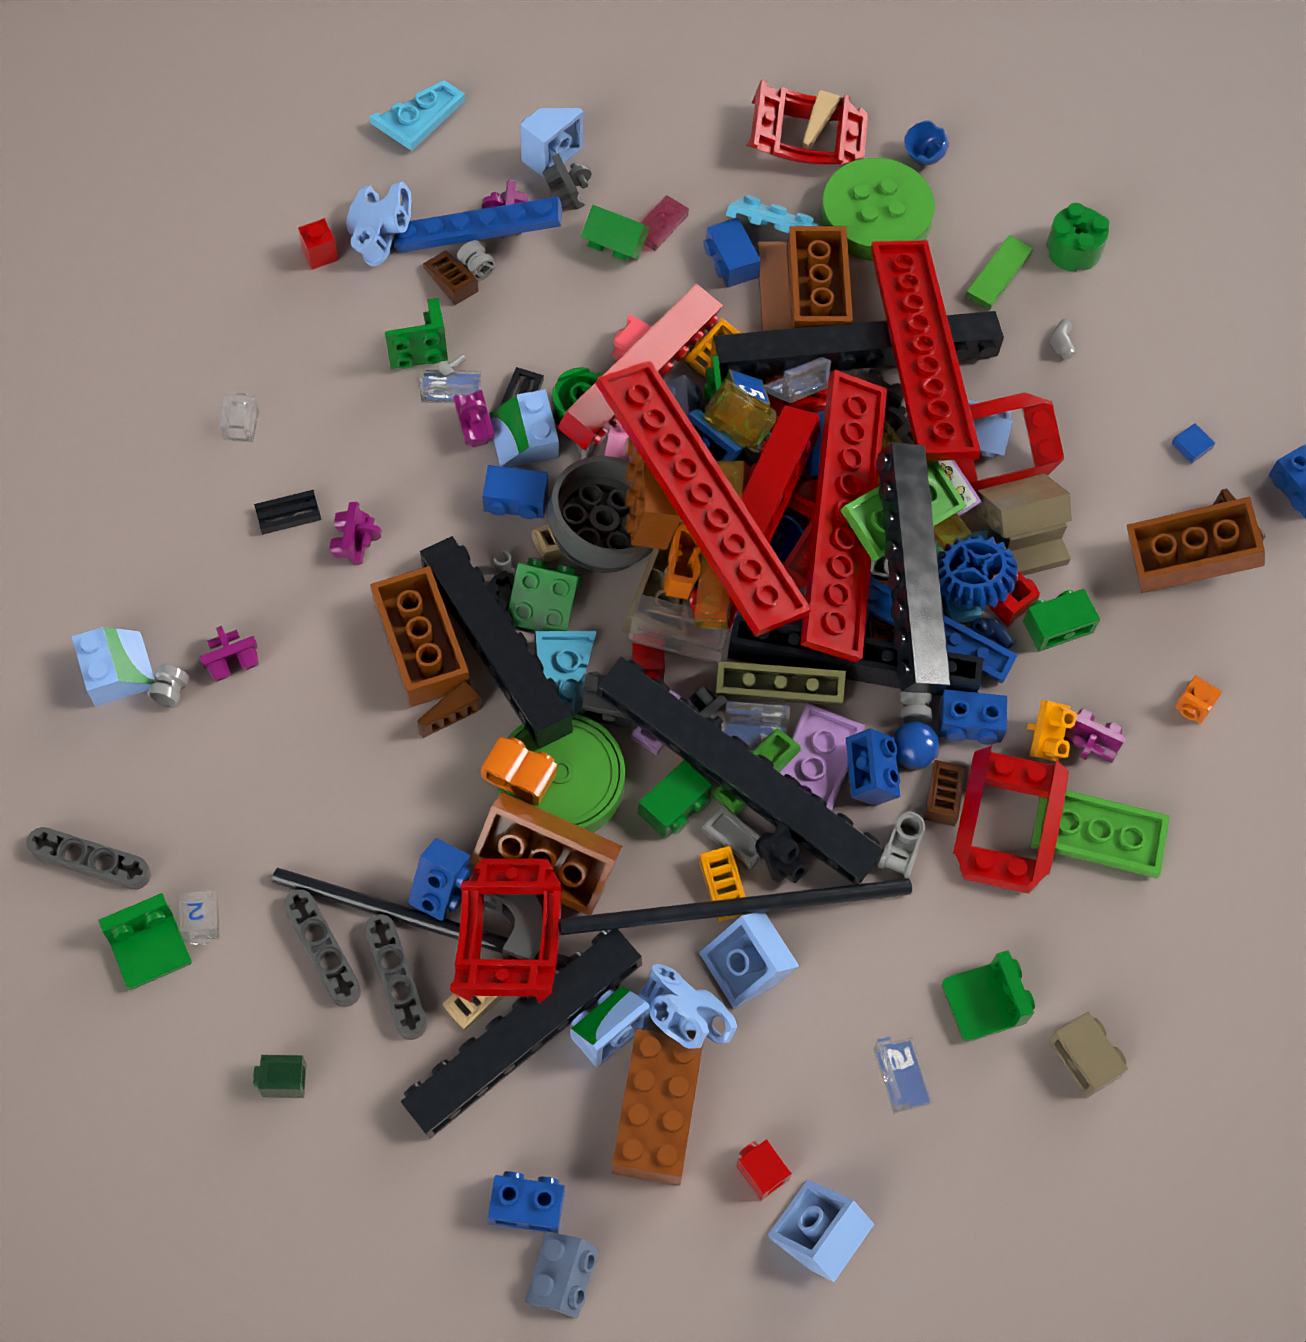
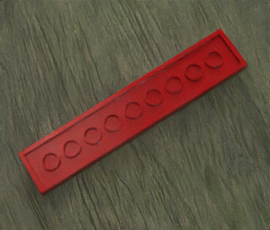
[870,240,981,461]
[596,360,811,637]
[800,370,887,663]

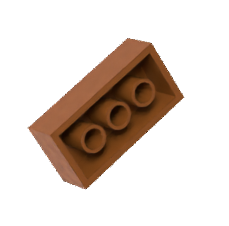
[787,226,853,329]
[625,437,681,550]
[1127,496,1265,593]
[370,566,470,707]
[469,792,622,915]
[612,1029,704,1186]

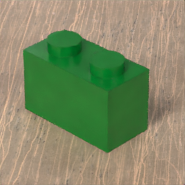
[581,204,650,262]
[1023,588,1100,652]
[638,760,712,839]

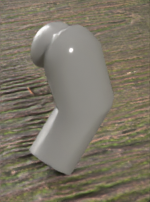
[1050,319,1076,359]

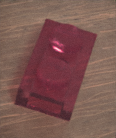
[641,195,689,251]

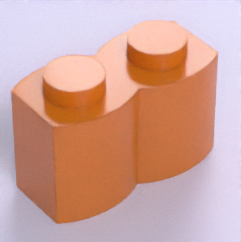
[664,524,702,600]
[481,737,558,806]

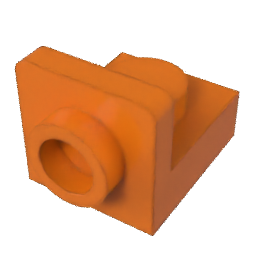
[1174,675,1222,724]

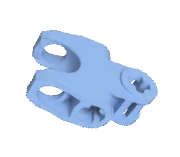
[346,181,412,266]
[638,964,737,1049]

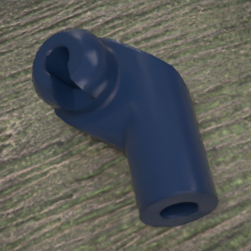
[971,618,1016,649]

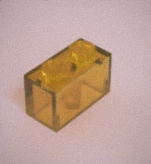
[704,379,776,450]

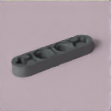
[27,827,151,889]
[284,890,361,1007]
[365,914,427,1040]

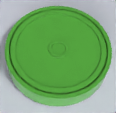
[821,158,935,261]
[497,714,625,833]

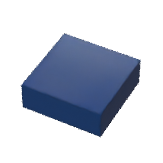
[1172,423,1215,463]

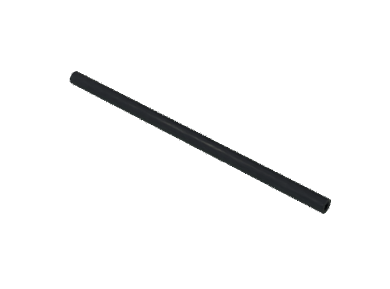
[272,867,621,989]
[558,878,912,936]

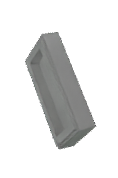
[701,804,762,871]

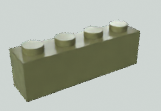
[716,661,846,706]

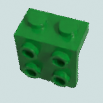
[508,557,583,631]
[942,950,1035,1042]

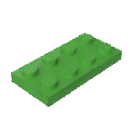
[840,461,967,562]
[1030,790,1170,878]

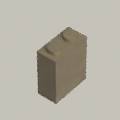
[976,473,1072,538]

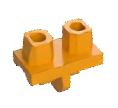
[1026,700,1077,761]

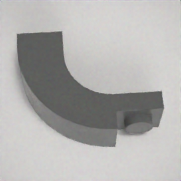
[471,875,543,960]

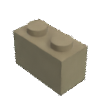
[1048,1011,1128,1098]

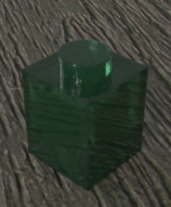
[253,1055,307,1098]

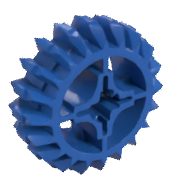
[937,534,1018,611]

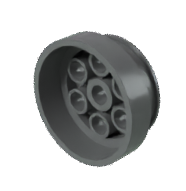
[547,456,653,573]

